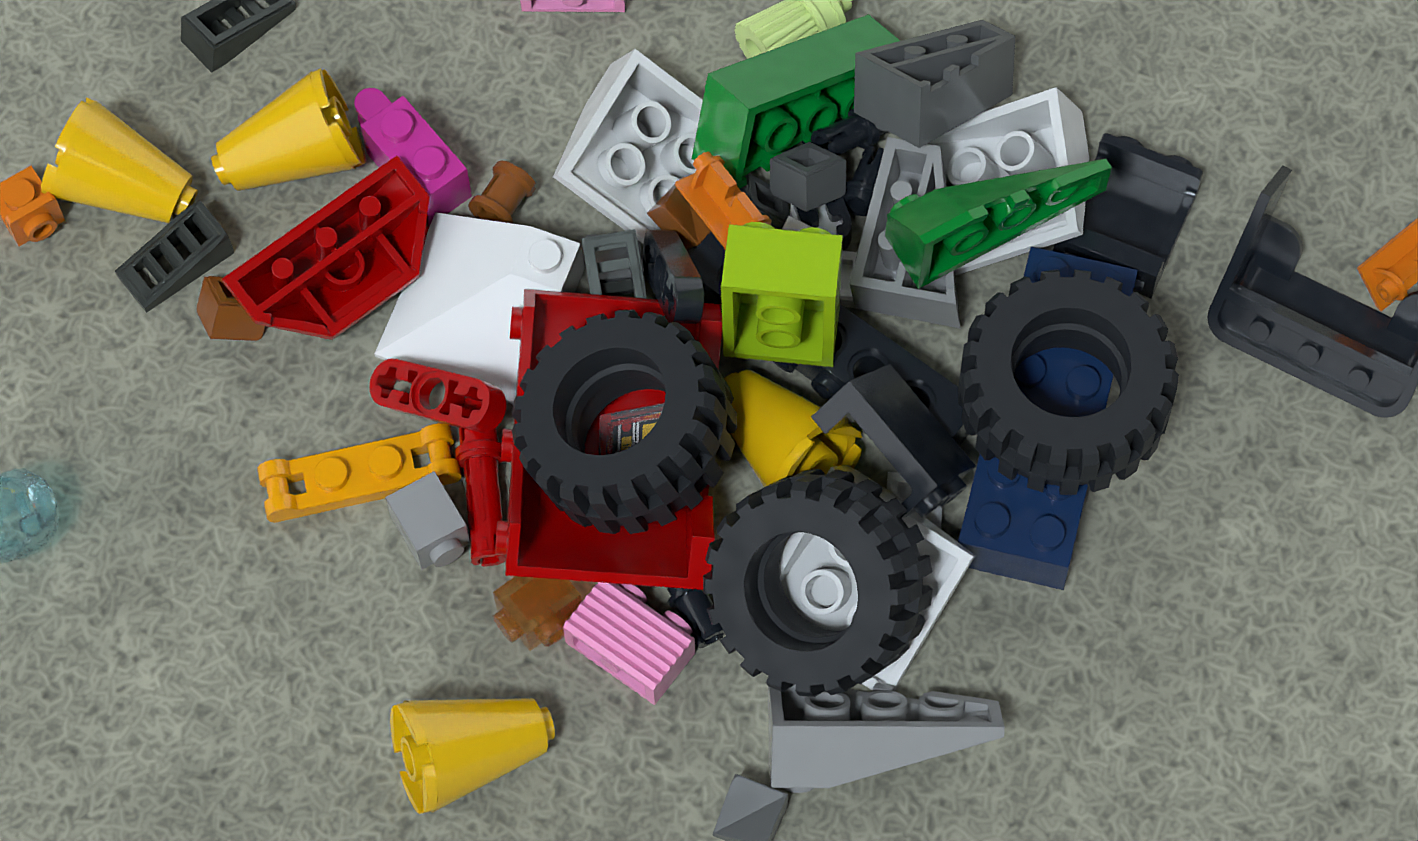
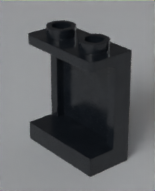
[1053,133,1203,299]
[811,364,976,519]

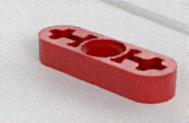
[369,358,506,433]

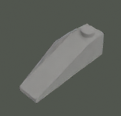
[768,683,1005,793]

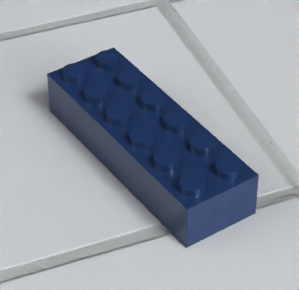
[958,247,1138,590]

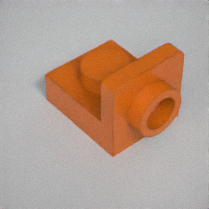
[0,166,65,247]

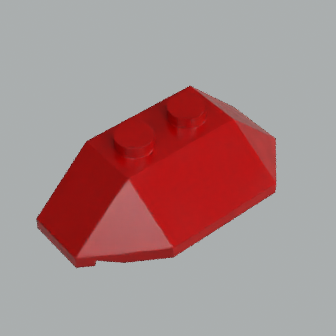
[222,155,430,340]

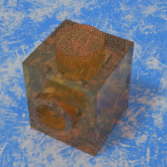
[492,576,582,651]

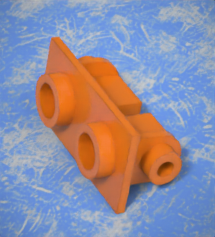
[675,151,772,250]
[1357,218,1418,312]

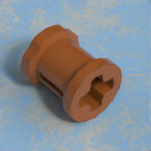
[468,160,536,223]

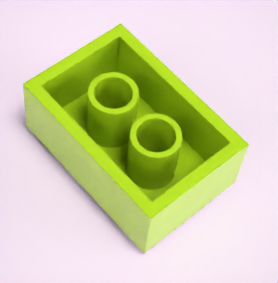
[721,222,843,367]

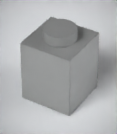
[385,471,470,570]

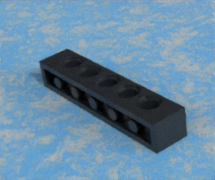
[690,231,968,446]

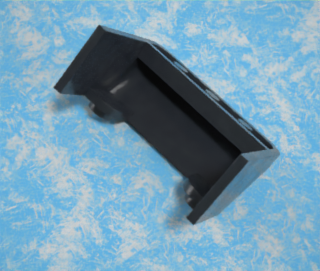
[1207,166,1418,418]

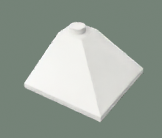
[553,49,703,256]
[928,87,1089,275]
[374,213,585,405]
[779,465,975,691]

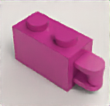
[354,88,472,225]

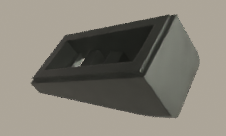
[181,0,296,73]
[115,200,234,313]
[581,229,647,299]

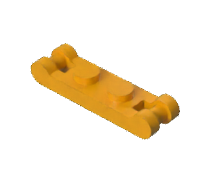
[257,423,462,523]

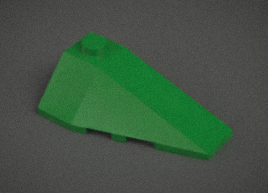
[885,159,1112,289]

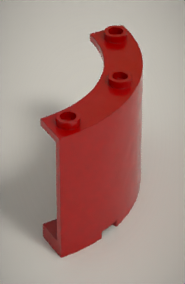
[495,289,722,590]

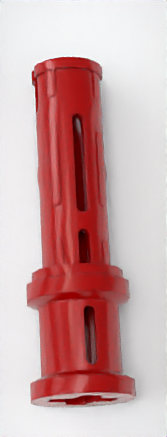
[455,398,506,567]

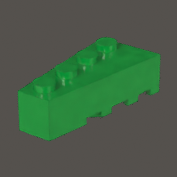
[691,14,900,189]

